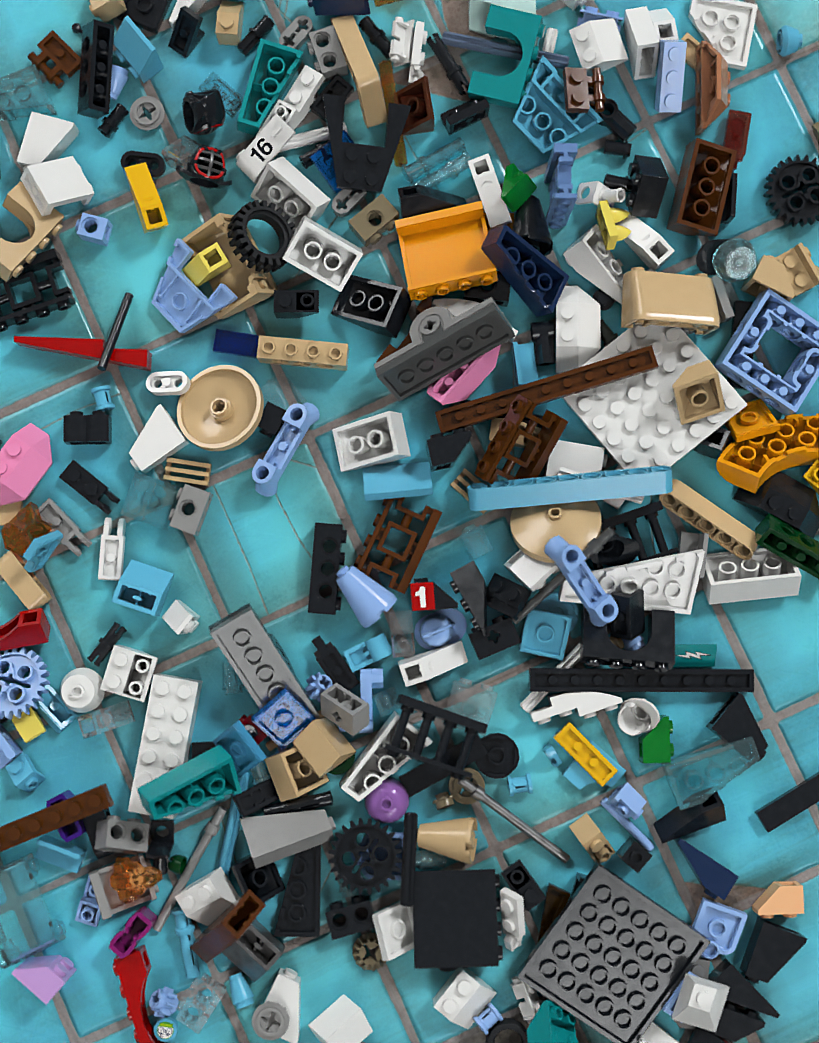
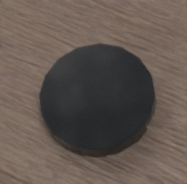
[475,733,519,779]

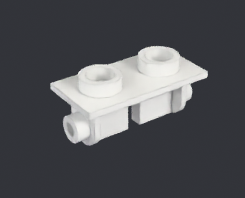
[389,17,415,67]
[511,976,543,1024]

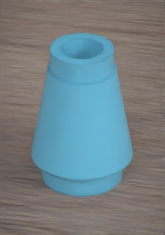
[229,972,254,1010]

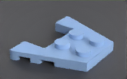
[151,238,238,333]

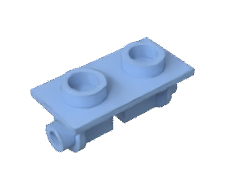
[577,6,623,33]

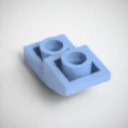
[75,876,101,927]

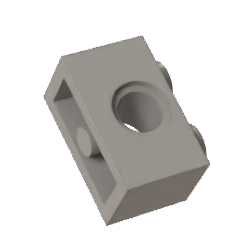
[168,484,213,536]

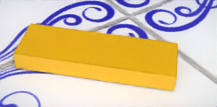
[553,722,618,787]

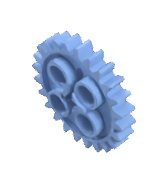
[0,647,50,720]

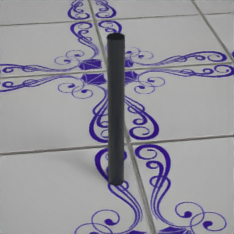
[97,293,134,371]

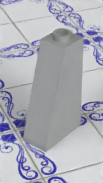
[240,809,336,869]

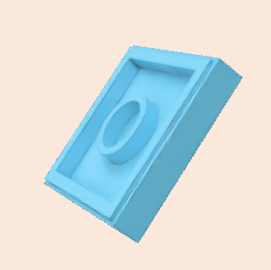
[519,608,573,661]

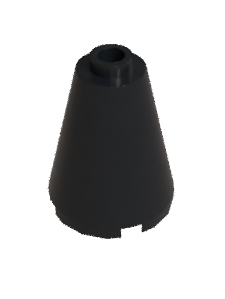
[512,195,553,256]

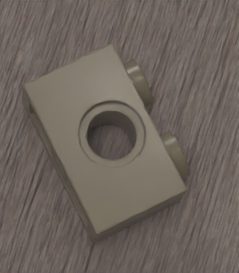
[348,194,399,247]

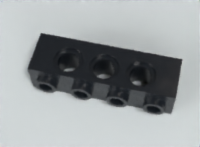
[77,19,114,119]
[308,522,347,615]

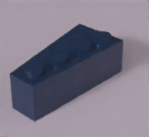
[481,224,569,317]

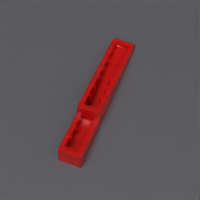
[14,336,152,371]

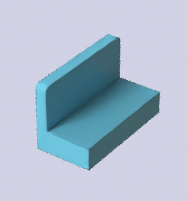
[511,342,538,387]
[35,834,87,874]

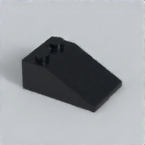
[331,275,413,338]

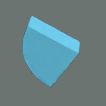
[543,744,562,767]

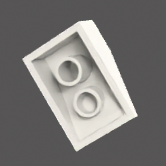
[332,411,411,472]

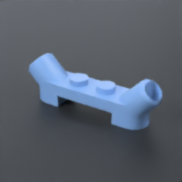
[252,402,320,497]
[544,536,618,627]

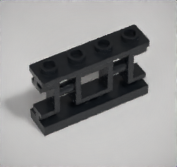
[0,248,76,332]

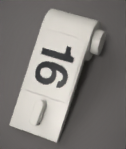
[236,114,296,184]

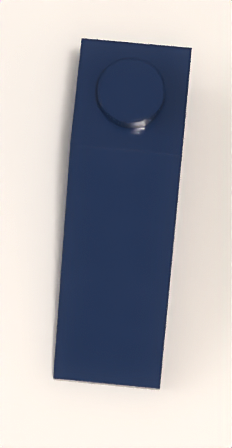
[674,837,739,900]

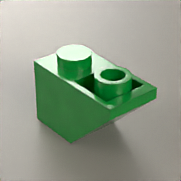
[638,715,674,763]

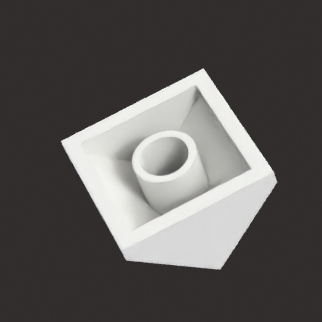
[308,994,373,1043]

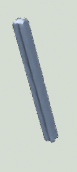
[442,31,569,69]

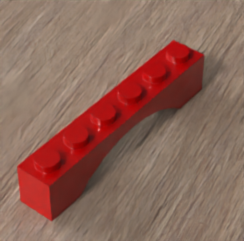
[0,608,50,651]
[113,945,163,1043]

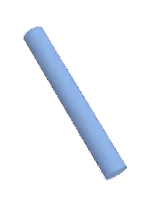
[600,797,655,852]

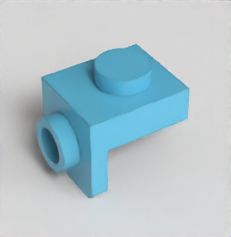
[5,752,45,792]

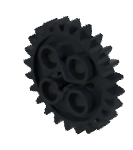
[763,155,819,227]
[328,818,402,895]

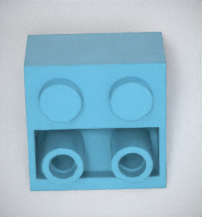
[111,559,174,616]

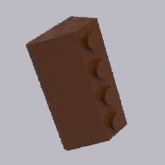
[666,138,737,236]

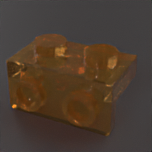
[1,502,52,556]

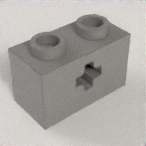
[320,683,369,736]

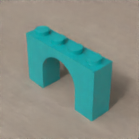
[467,4,546,110]

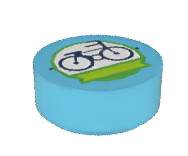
[154,1016,178,1042]

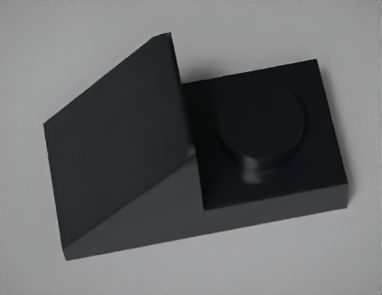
[168,6,205,58]

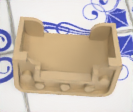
[182,213,277,319]
[621,267,720,335]

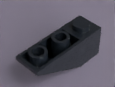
[397,185,467,219]
[449,560,487,636]
[653,787,726,844]

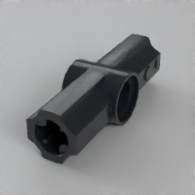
[588,87,637,142]

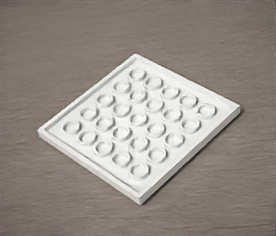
[563,324,748,469]

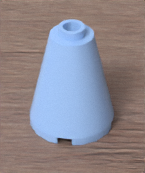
[336,565,397,628]

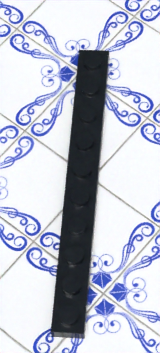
[529,668,754,692]

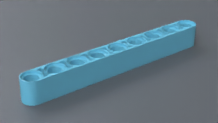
[467,466,673,511]

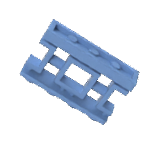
[544,143,578,229]

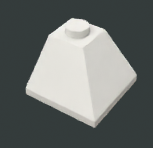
[671,973,730,1032]

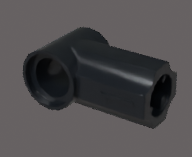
[530,321,556,366]

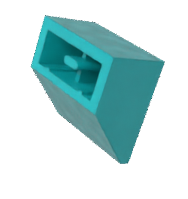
[527,1000,578,1043]

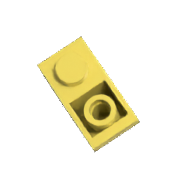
[182,242,232,288]

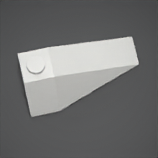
[563,224,623,304]

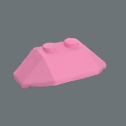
[427,345,501,405]
[0,423,53,506]

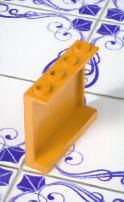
[395,201,498,300]

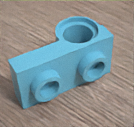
[343,633,393,672]

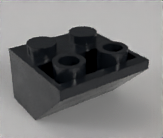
[426,428,472,472]

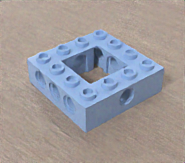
[714,288,819,416]

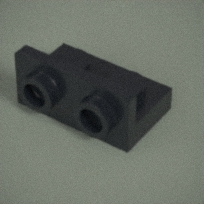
[440,99,490,135]

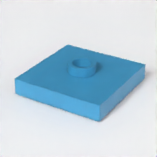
[213,720,266,777]

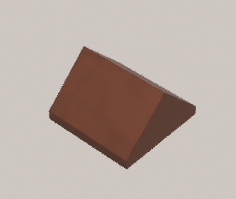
[394,76,435,136]

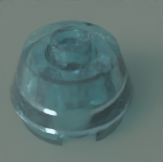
[713,238,757,283]

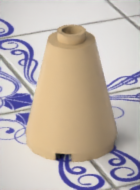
[417,817,478,864]

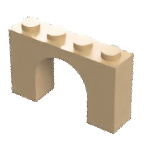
[0,181,64,282]

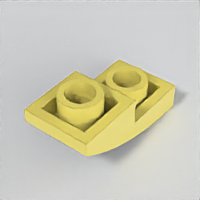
[12,692,46,743]

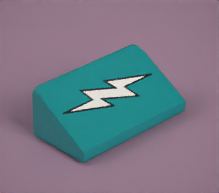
[673,644,717,667]

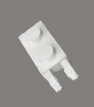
[98,517,126,581]

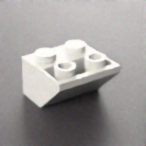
[504,549,560,591]
[100,644,158,702]

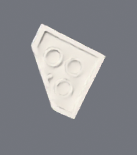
[688,0,758,70]

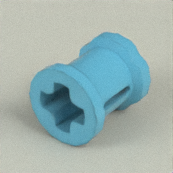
[91,385,115,412]
[507,773,533,797]

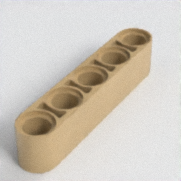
[659,479,758,560]

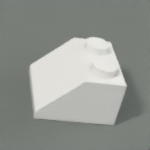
[569,18,629,76]
[175,867,240,926]
[433,967,497,1029]

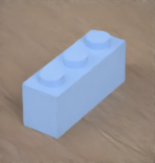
[654,40,687,113]

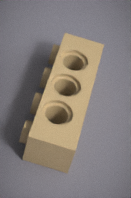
[257,335,349,371]

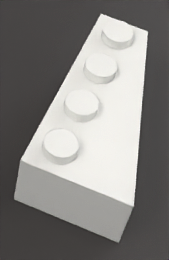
[339,710,433,802]

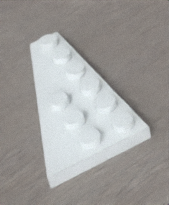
[558,549,705,615]

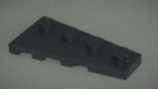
[273,844,321,937]

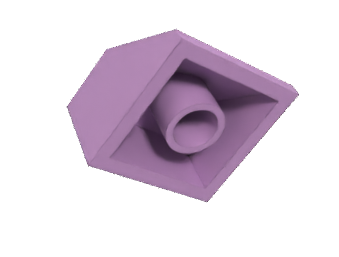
[11,955,77,1005]

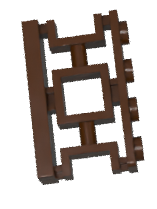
[475,394,569,484]
[354,497,442,594]

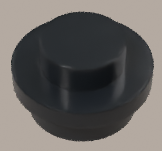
[592,289,614,311]

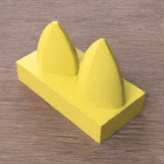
[595,200,631,250]

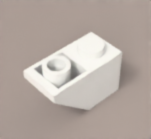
[649,8,679,53]
[162,600,200,635]

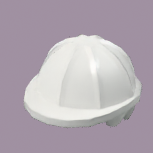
[617,698,660,736]

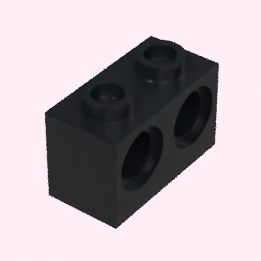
[325,894,375,940]

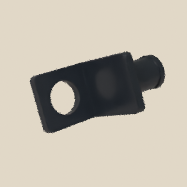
[146,820,174,875]

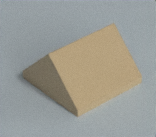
[292,718,356,779]

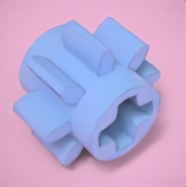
[305,672,333,702]
[149,987,179,1018]

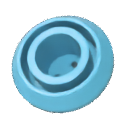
[776,25,803,57]

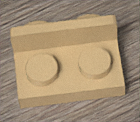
[776,242,819,298]

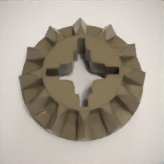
[449,767,485,804]
[353,933,386,971]

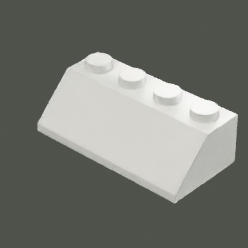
[702,548,802,605]

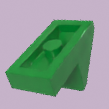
[501,163,537,212]

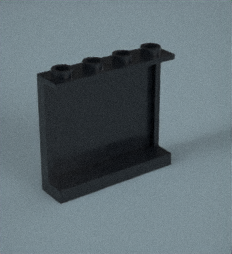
[413,869,503,969]

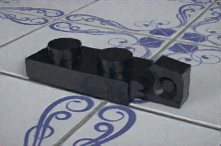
[312,635,360,690]

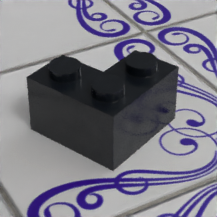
[626,155,669,219]

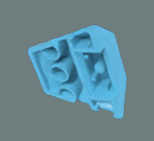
[512,55,603,154]

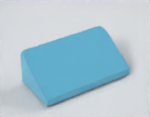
[35,685,78,734]

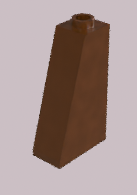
[190,889,266,963]

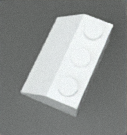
[250,156,331,231]
[282,216,363,292]

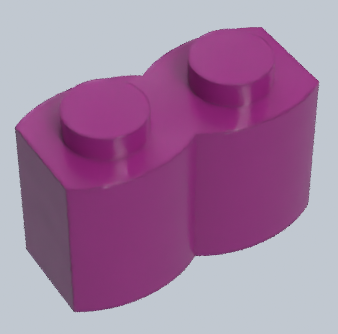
[109,906,157,959]

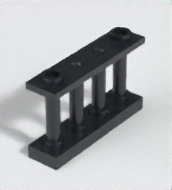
[593,500,679,570]
[381,694,488,781]

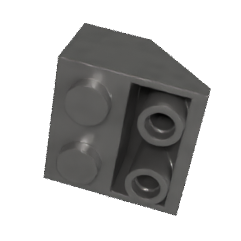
[222,919,286,982]

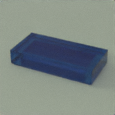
[213,329,259,359]

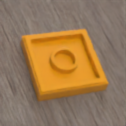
[725,399,780,443]

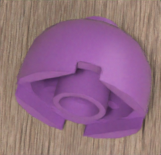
[364,777,409,823]

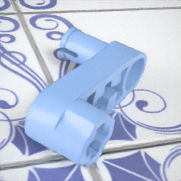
[339,668,383,733]

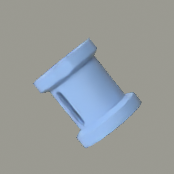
[473,1003,503,1035]

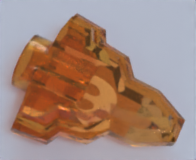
[110,857,163,904]

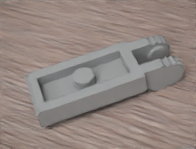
[33,498,93,557]

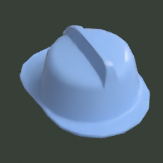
[414,608,467,650]

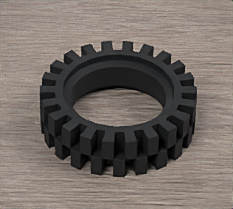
[227,200,295,273]

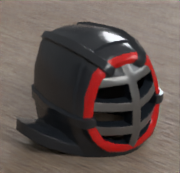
[182,89,226,135]
[176,145,232,189]

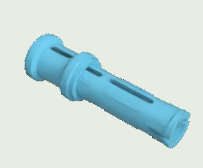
[171,906,201,979]

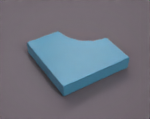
[23,530,63,573]
[562,740,626,790]

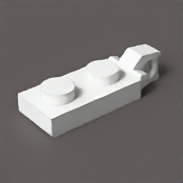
[408,21,427,85]
[500,887,526,952]

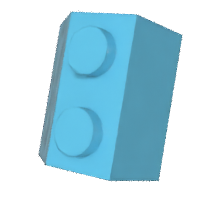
[113,16,164,83]

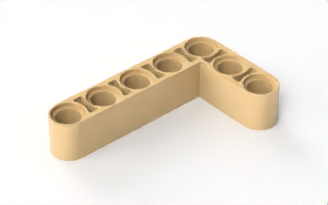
[330,15,387,128]

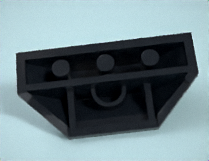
[732,472,819,538]

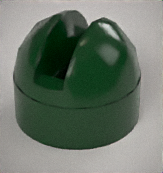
[168,855,187,875]

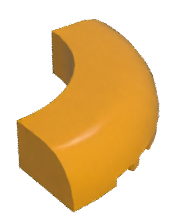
[716,414,819,494]

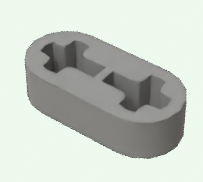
[279,15,313,50]
[332,189,367,217]

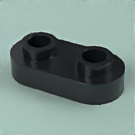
[121,151,166,178]

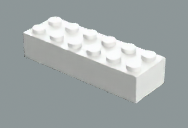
[128,673,203,819]

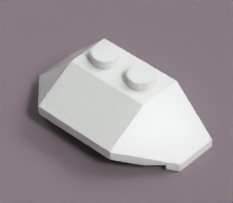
[555,286,601,374]

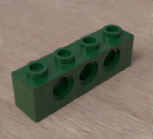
[755,513,819,579]

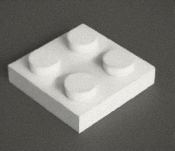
[372,902,414,961]

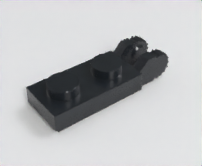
[59,460,120,515]

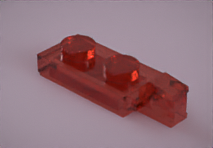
[723,110,751,173]

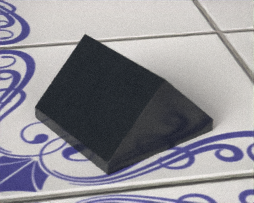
[231,854,286,903]

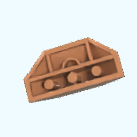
[695,41,731,135]

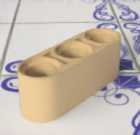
[0,549,52,610]

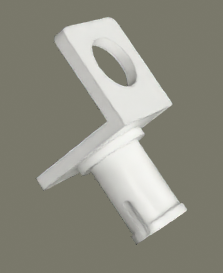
[575,181,626,207]

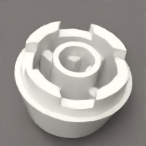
[60,668,105,713]

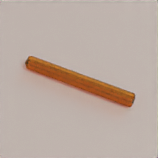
[379,60,407,167]

